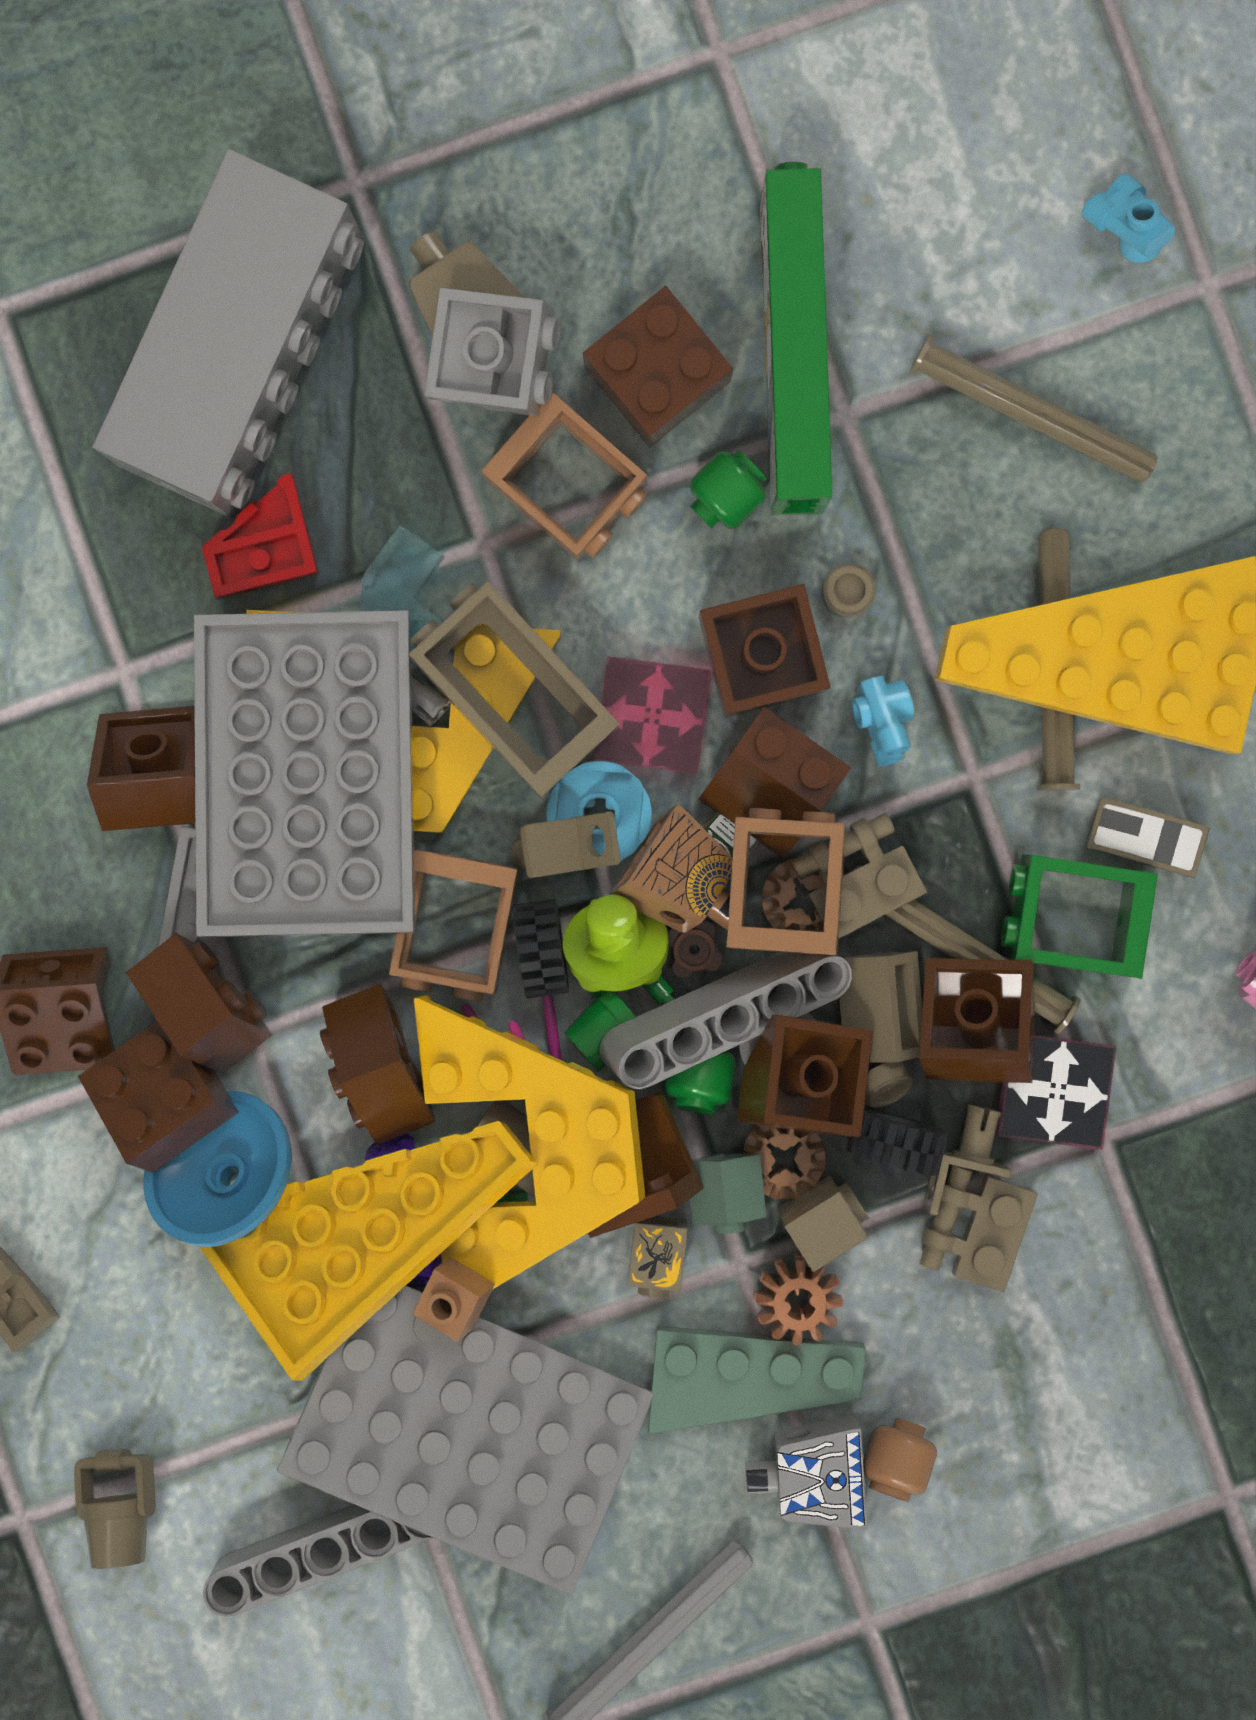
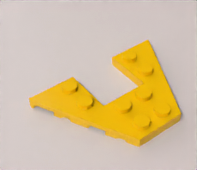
[246,610,561,833]
[414,995,645,1289]

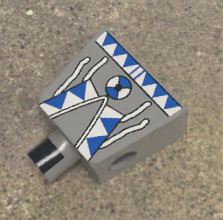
[745,1414,867,1530]

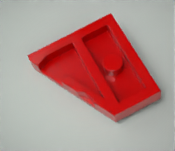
[202,473,320,600]

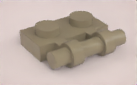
[791,813,927,938]
[919,1165,1038,1293]

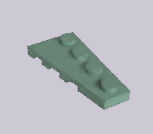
[648,1326,866,1434]

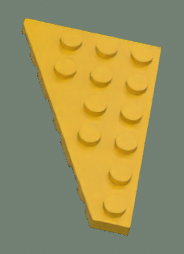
[934,556,1256,755]
[199,1121,538,1381]

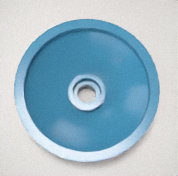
[143,1091,292,1247]

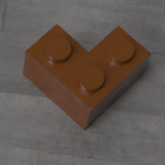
[126,933,272,1074]
[320,983,436,1145]

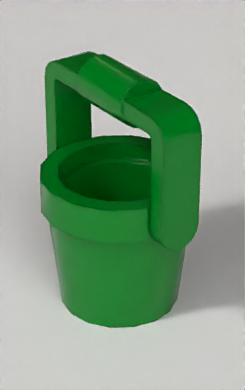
[564,976,675,1072]

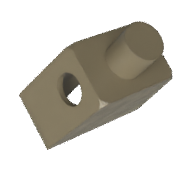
[408,231,524,338]

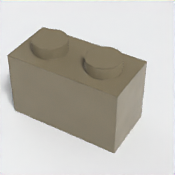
[777,1175,869,1272]

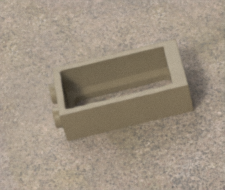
[409,581,620,798]

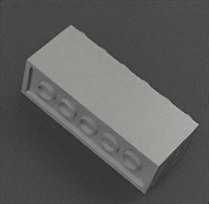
[92,149,364,518]

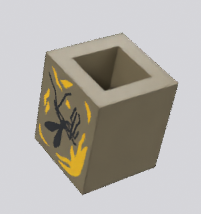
[628,1216,688,1298]

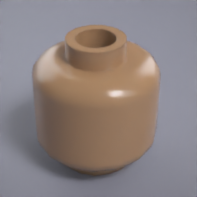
[863,1418,937,1502]

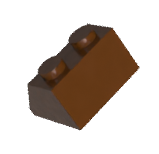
[87,706,195,831]
[698,706,851,859]
[919,958,1035,1083]
[737,1014,873,1137]

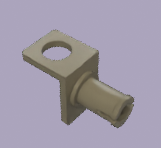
[511,811,621,878]
[923,1104,1012,1215]

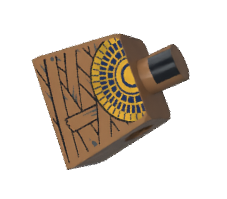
[610,804,733,933]

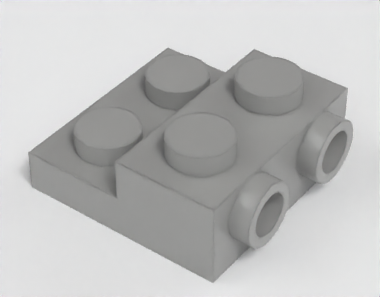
[424,288,561,416]

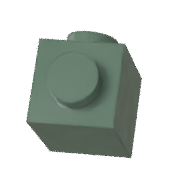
[690,1153,766,1234]

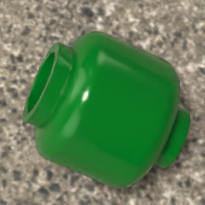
[689,449,767,529]
[663,1050,736,1114]

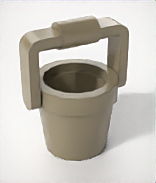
[74,1449,156,1569]

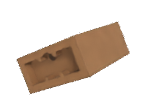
[481,392,648,562]
[727,808,846,956]
[389,849,520,1001]

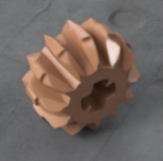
[753,1253,844,1345]

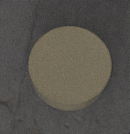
[822,563,876,618]
[865,1062,913,1107]

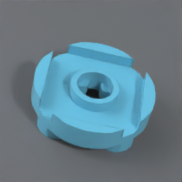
[546,761,652,860]

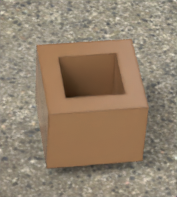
[413,1257,495,1342]

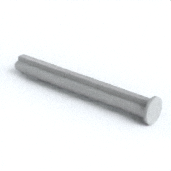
[542,1541,753,1720]

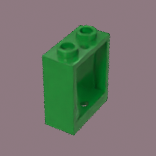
[1001,854,1158,979]

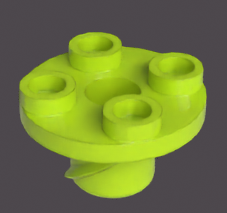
[563,894,669,992]

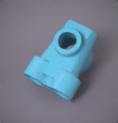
[1082,173,1175,263]
[851,676,914,767]

